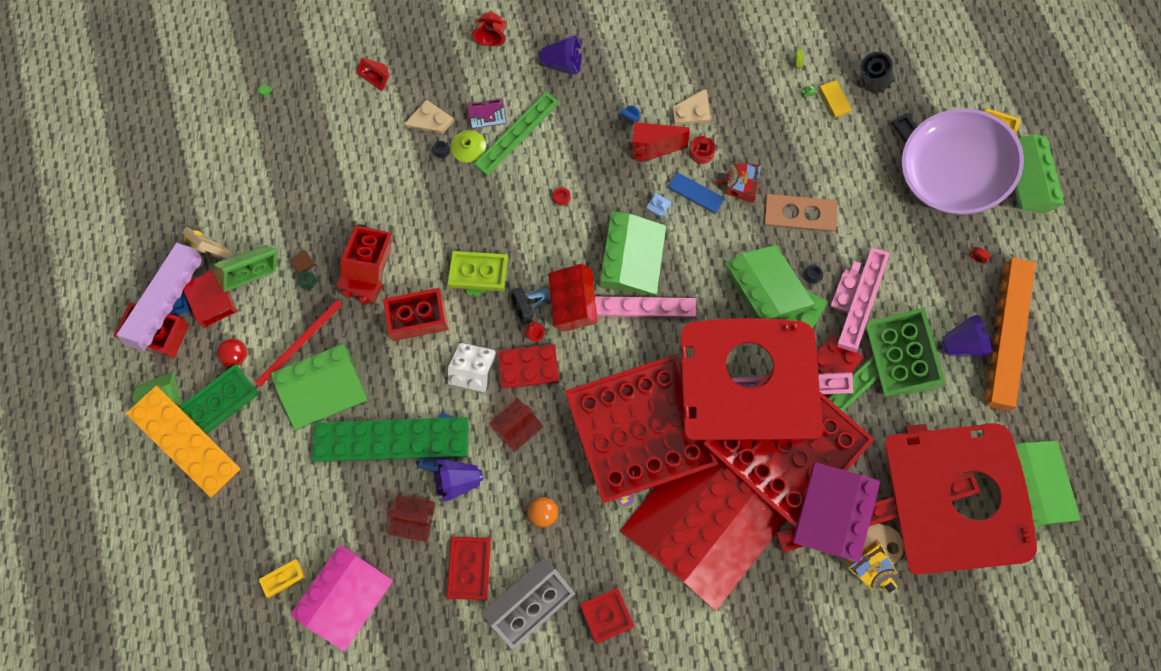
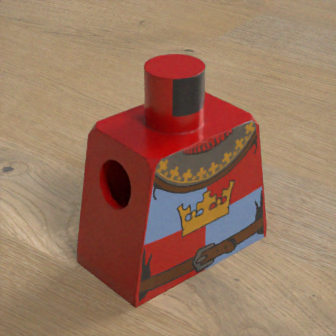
[716,164,761,203]

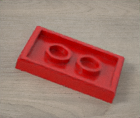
[446,537,492,601]

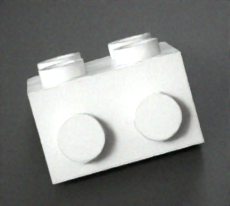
[448,343,496,392]

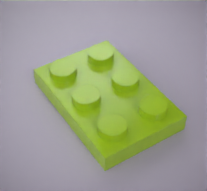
[448,251,509,291]

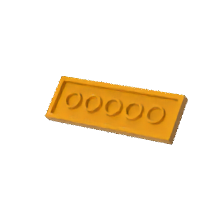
[126,386,241,497]

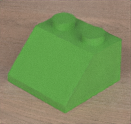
[132,372,182,407]

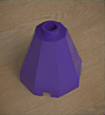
[539,35,582,74]
[939,315,992,357]
[434,460,483,503]

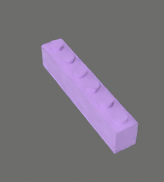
[117,243,202,351]

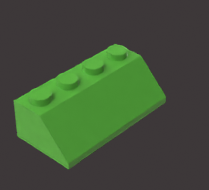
[1015,134,1064,213]

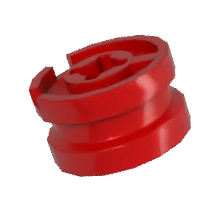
[690,135,716,164]

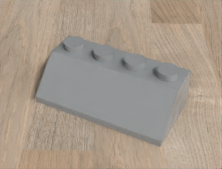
[482,557,575,650]

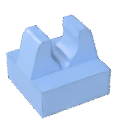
[646,193,671,218]

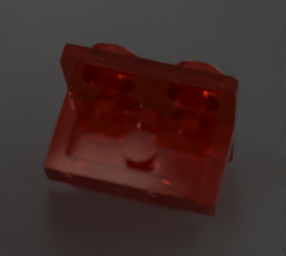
[489,398,543,452]
[387,496,436,542]

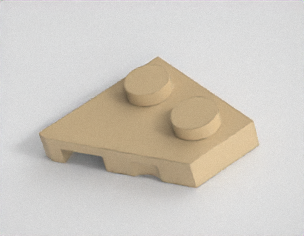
[673,89,711,125]
[405,100,454,134]
[182,227,232,259]

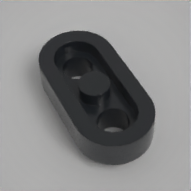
[510,287,533,324]

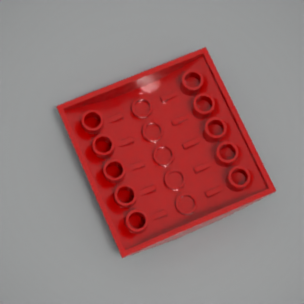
[565,354,718,504]
[703,368,874,529]
[619,457,786,611]

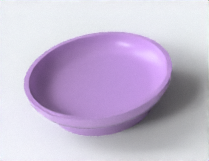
[902,109,1024,215]

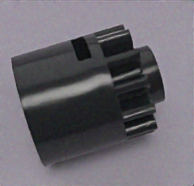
[860,52,894,94]

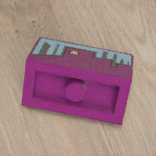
[468,98,507,129]

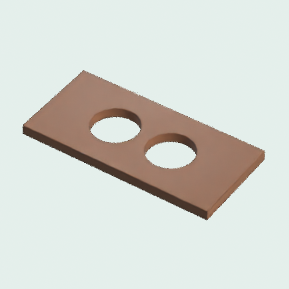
[765,194,837,231]

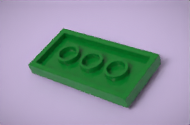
[180,364,260,434]

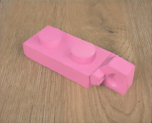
[830,261,862,314]

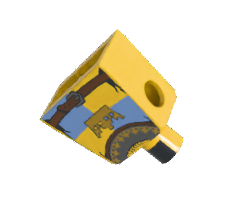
[846,539,897,593]

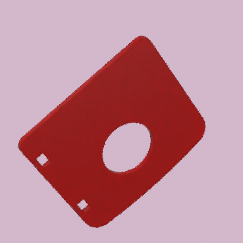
[680,318,823,441]
[885,423,1037,575]

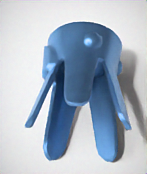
[524,287,551,309]

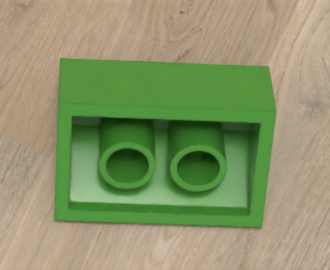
[213,245,277,292]

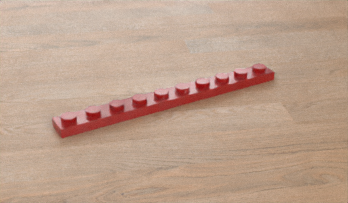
[776,472,980,553]

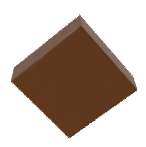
[290,250,316,276]

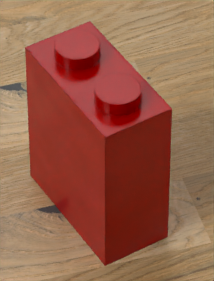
[183,270,239,328]

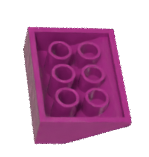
[792,462,880,563]

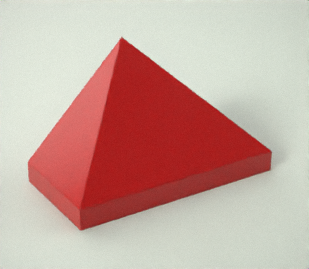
[356,58,389,91]

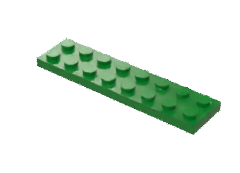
[312,417,469,462]

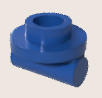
[620,105,641,123]

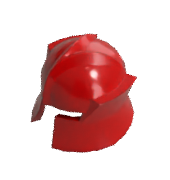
[471,10,507,46]

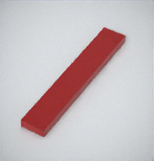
[255,299,342,387]

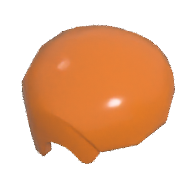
[526,497,558,528]

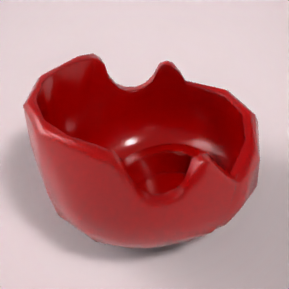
[217,338,247,368]

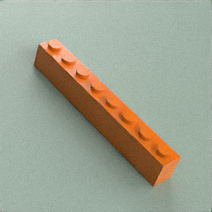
[984,257,1036,412]

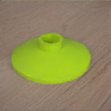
[451,130,486,163]

